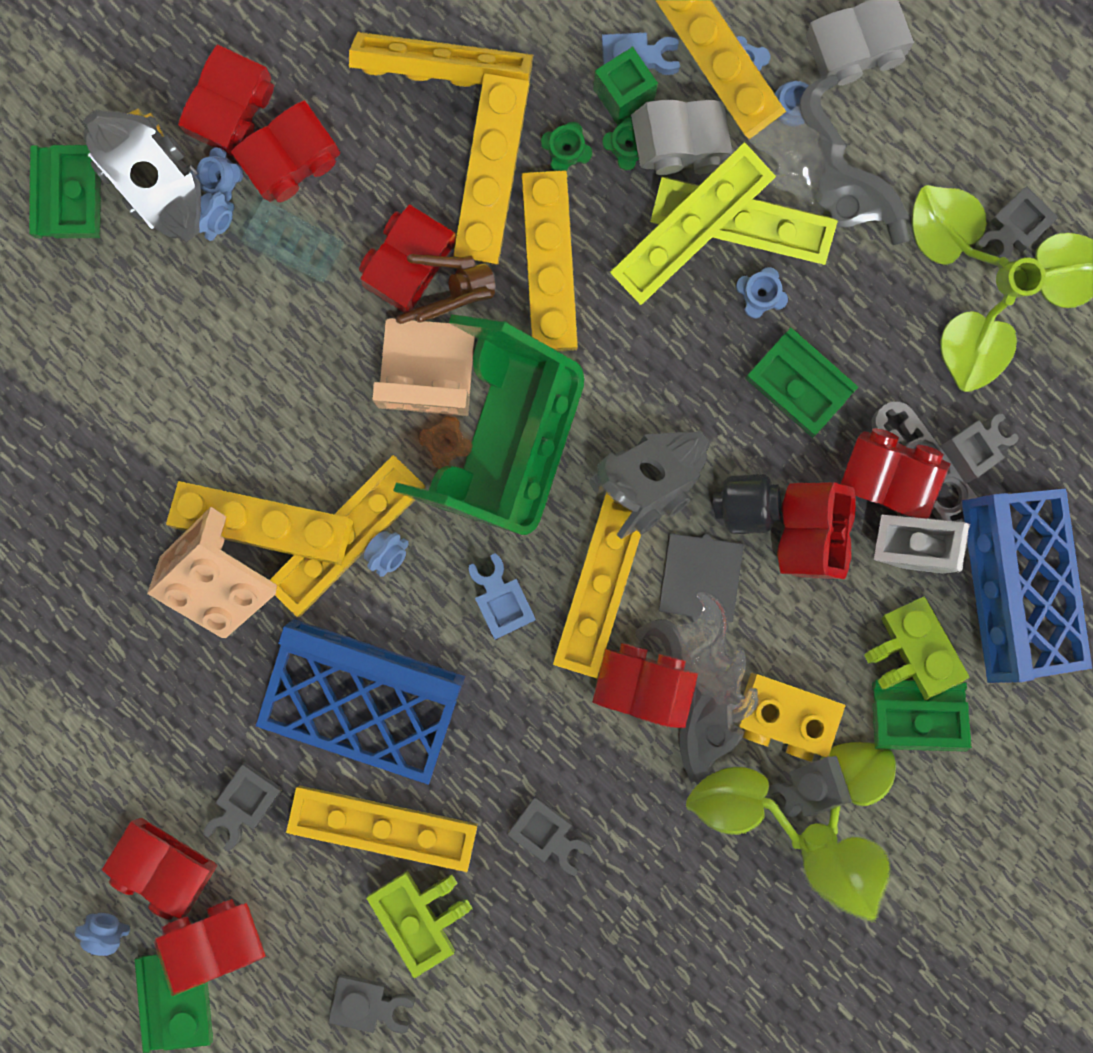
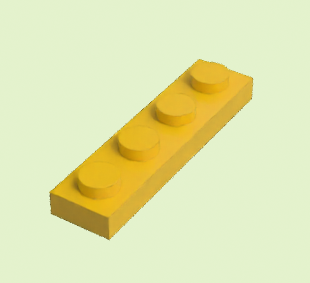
[655,0,787,139]
[349,32,533,87]
[453,73,530,264]
[522,171,578,351]
[270,455,427,617]
[166,481,353,565]
[553,491,641,678]
[286,785,478,872]

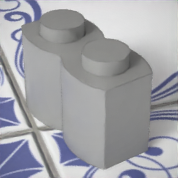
[806,0,914,86]
[631,100,733,175]

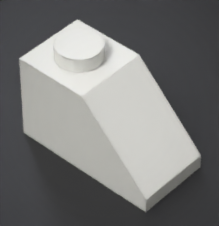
[874,515,969,574]

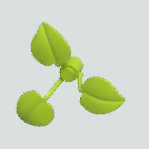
[911,185,1093,392]
[686,742,896,921]

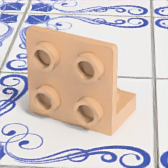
[372,318,475,416]
[147,507,277,638]

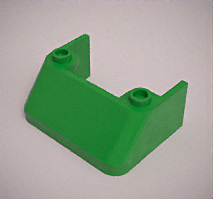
[393,314,584,535]

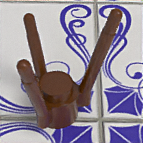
[396,254,496,324]

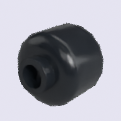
[713,474,782,534]

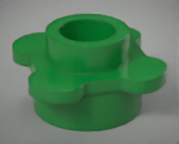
[602,117,639,171]
[541,122,592,171]

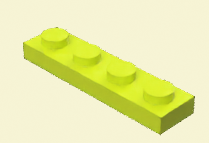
[610,142,776,305]
[650,176,838,265]

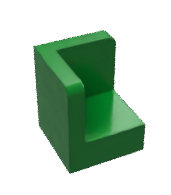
[593,46,658,125]

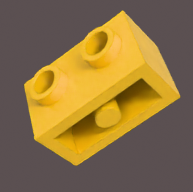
[734,673,845,762]

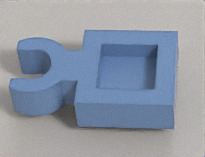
[602,33,680,75]
[469,553,536,640]

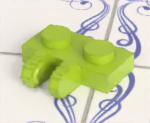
[864,596,970,700]
[366,870,472,979]

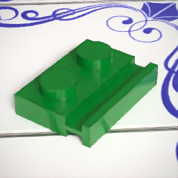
[29,145,101,239]
[745,327,859,438]
[872,680,972,752]
[134,954,213,1053]

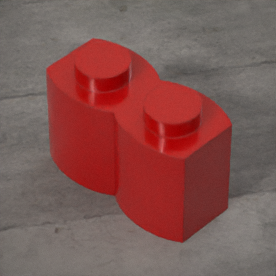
[178,44,274,157]
[231,100,341,204]
[359,204,456,313]
[841,428,951,519]
[777,482,856,579]
[592,643,698,728]
[102,818,218,920]
[154,899,266,996]

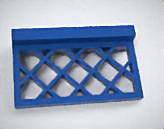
[962,489,1092,683]
[256,619,465,785]

